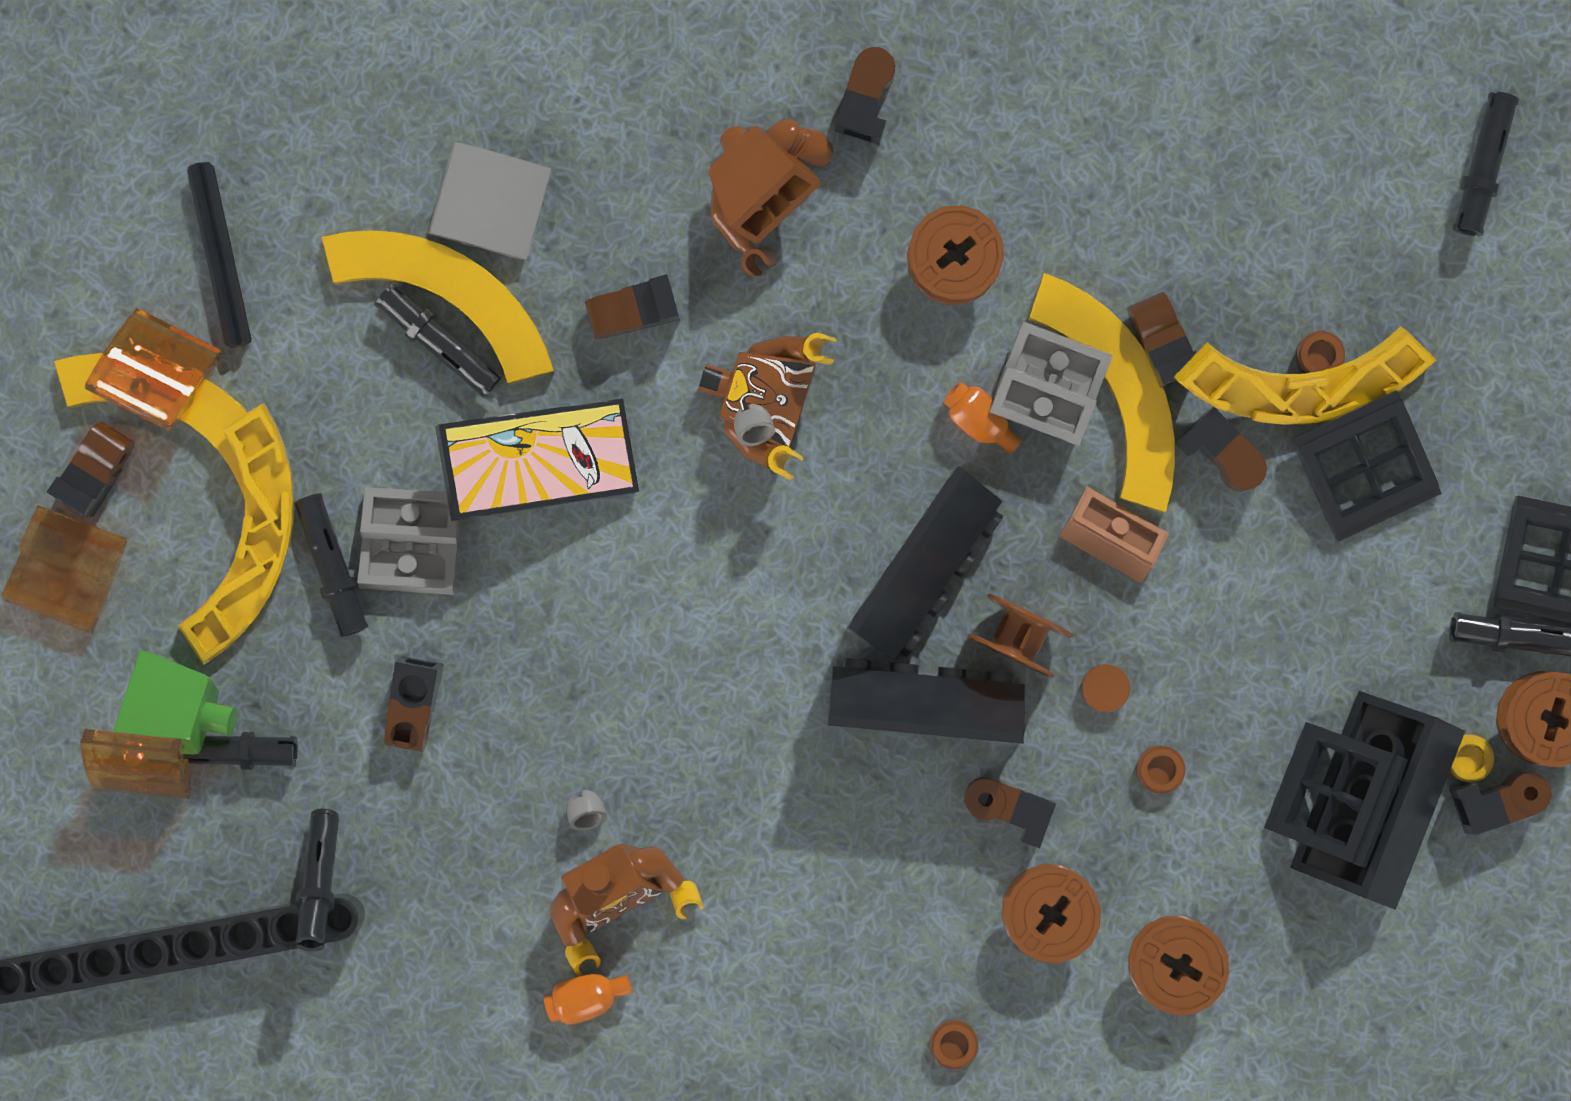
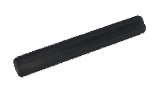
[187,162,252,348]

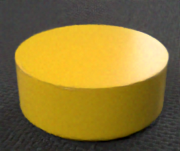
[1449,734,1494,783]

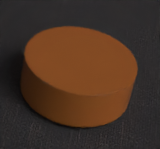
[1295,331,1345,374]
[1081,664,1130,712]
[1136,745,1185,794]
[930,1019,978,1069]

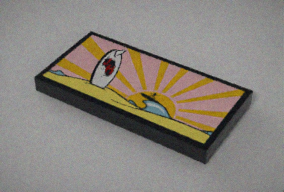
[435,398,639,522]

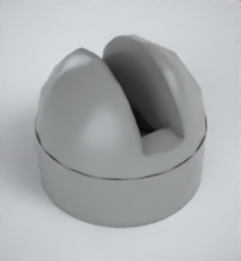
[734,403,775,446]
[566,789,607,830]

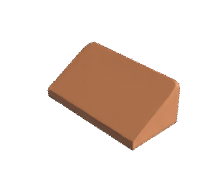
[1059,486,1169,583]

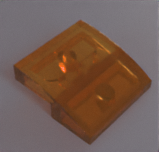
[84,307,221,432]
[1,505,127,634]
[80,729,191,799]

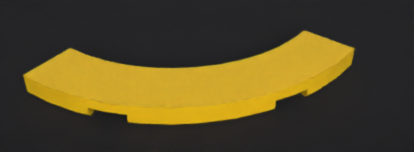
[321,230,555,384]
[1028,273,1175,513]
[1174,326,1437,425]
[54,353,247,499]
[177,403,294,665]

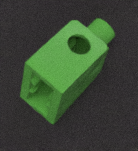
[112,650,237,754]

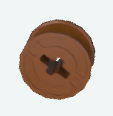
[907,205,1004,305]
[967,593,1074,678]
[1496,671,1571,768]
[1002,864,1101,963]
[1128,915,1229,1016]

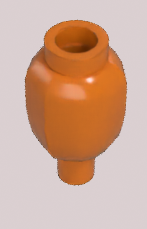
[942,381,1022,454]
[543,973,633,1025]

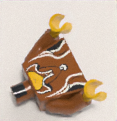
[698,333,837,480]
[550,844,703,976]

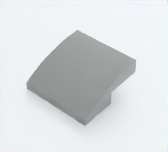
[428,142,551,260]
[989,321,1113,446]
[357,487,460,595]

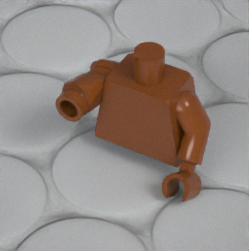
[708,118,833,276]

